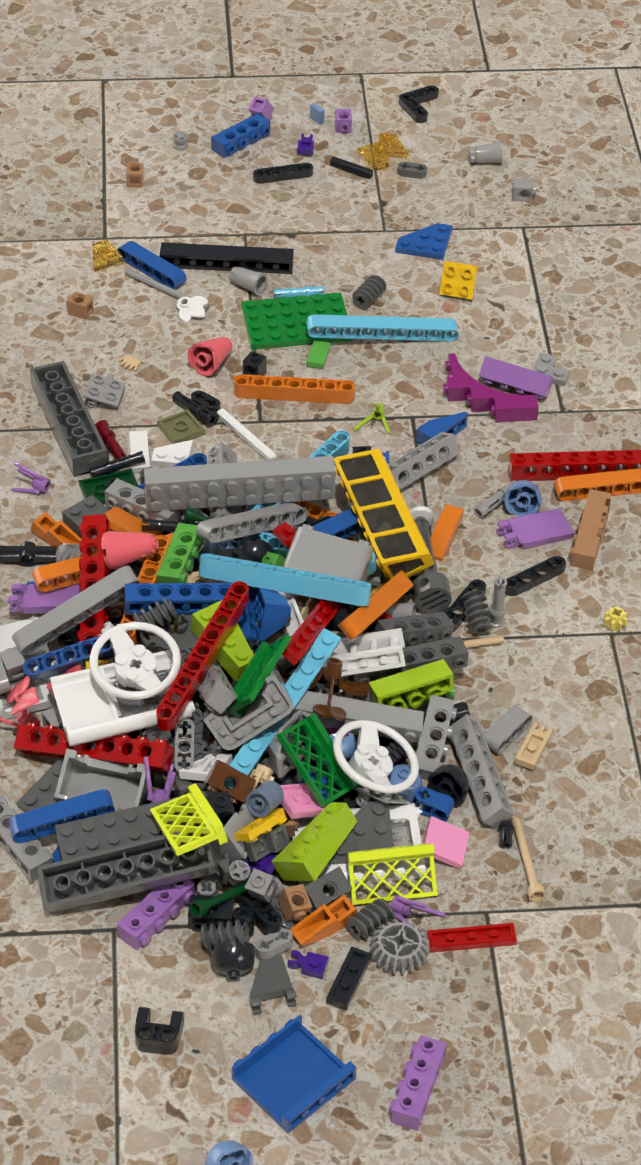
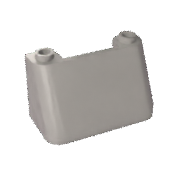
[283,524,374,581]
[203,666,293,750]
[54,749,152,811]

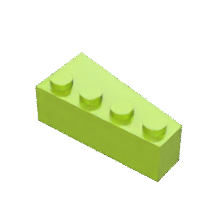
[190,600,253,682]
[369,659,454,710]
[271,802,358,882]

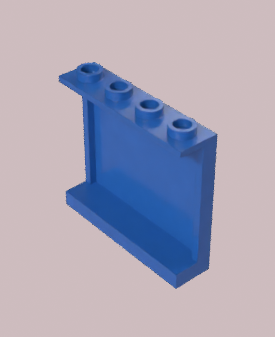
[232,1015,357,1134]

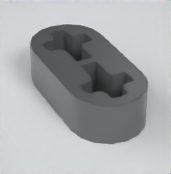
[397,162,427,179]

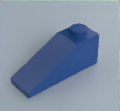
[416,411,468,445]

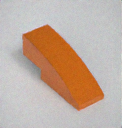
[431,504,464,561]
[30,512,82,549]
[289,894,357,947]

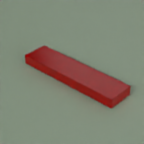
[427,923,517,953]

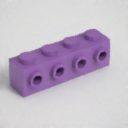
[479,356,554,400]
[116,880,195,951]
[389,1035,447,1131]

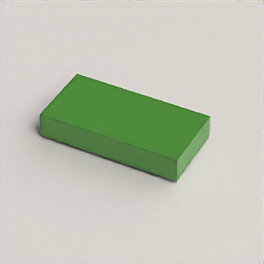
[306,340,331,369]

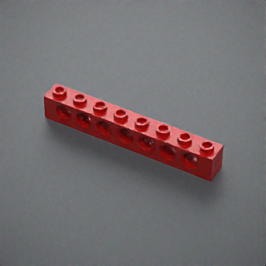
[508,450,641,482]
[77,514,110,667]
[13,723,174,772]

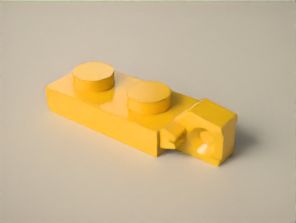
[234,808,287,843]

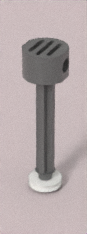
[410,506,452,613]

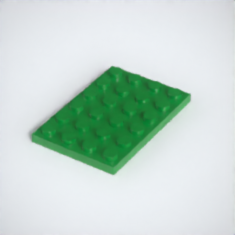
[241,292,353,350]

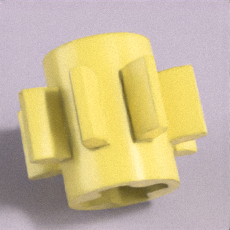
[604,607,628,631]

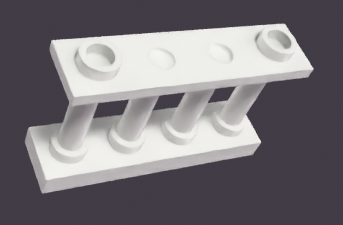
[324,628,406,676]

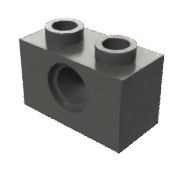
[304,866,352,912]

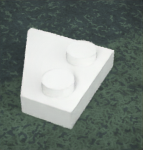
[151,440,193,467]
[179,752,233,781]

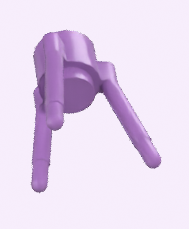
[12,462,51,495]
[144,757,176,803]
[390,895,446,924]

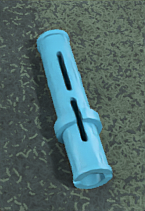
[274,285,325,298]

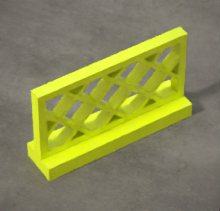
[150,783,228,856]
[346,843,438,905]

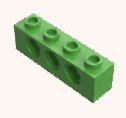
[156,523,204,583]

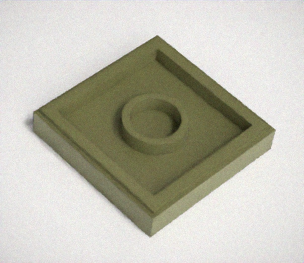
[157,409,206,444]

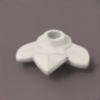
[176,296,208,323]

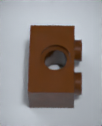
[204,760,256,805]

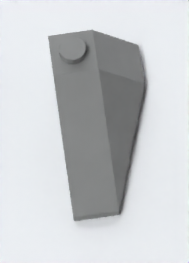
[219,803,258,863]

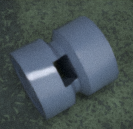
[246,780,284,818]

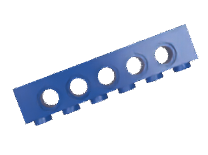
[124,583,246,615]

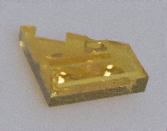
[378,133,408,158]
[357,140,390,171]
[92,239,123,272]

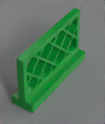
[226,634,292,718]
[276,713,359,808]

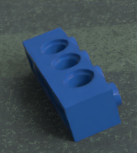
[211,113,270,158]

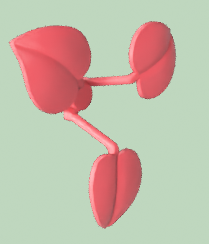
[0,675,41,728]

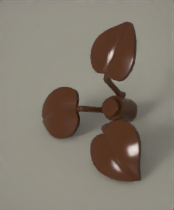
[279,658,371,720]

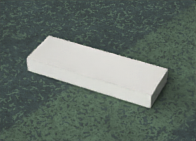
[129,430,150,473]

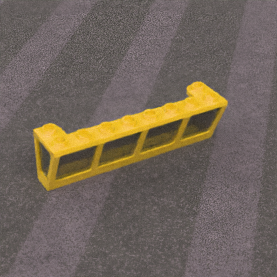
[334,449,435,580]

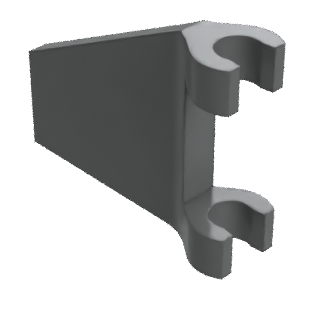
[249,955,297,1015]

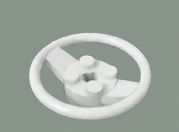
[89,622,181,700]
[333,720,419,795]

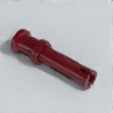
[95,420,127,460]

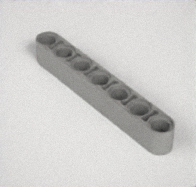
[196,502,308,543]
[12,566,140,655]

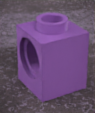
[248,96,274,120]
[335,109,352,133]

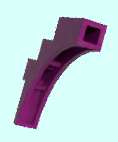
[443,353,539,423]

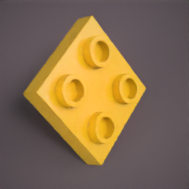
[439,261,478,300]

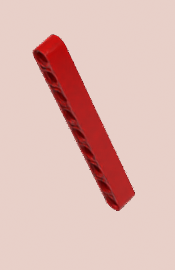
[156,581,249,731]

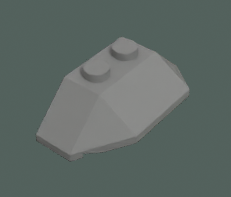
[268,710,312,778]

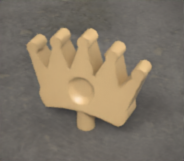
[118,354,141,372]

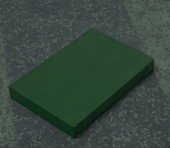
[78,469,138,505]

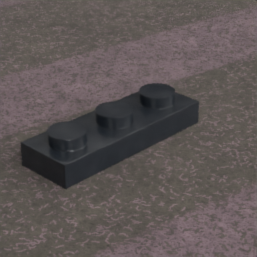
[326,946,372,1010]

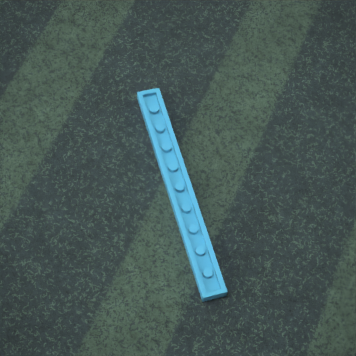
[224,628,341,790]

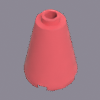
[188,337,233,376]
[101,531,159,570]

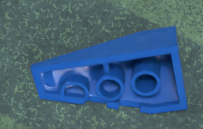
[252,587,292,641]

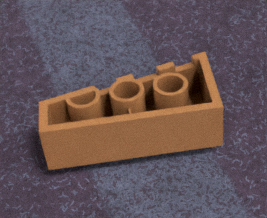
[569,489,612,571]

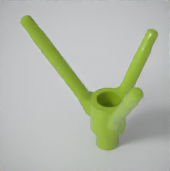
[353,403,391,434]

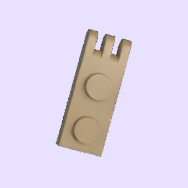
[514,722,554,770]

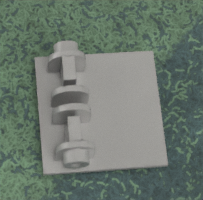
[83,373,125,407]
[354,787,411,807]

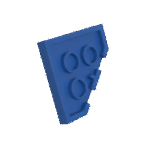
[395,223,453,260]

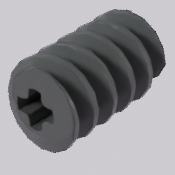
[352,275,387,310]
[462,590,493,633]
[133,597,179,635]
[346,899,395,941]
[201,919,250,951]

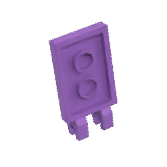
[496,508,574,549]
[7,583,81,614]

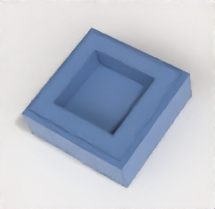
[310,103,325,125]

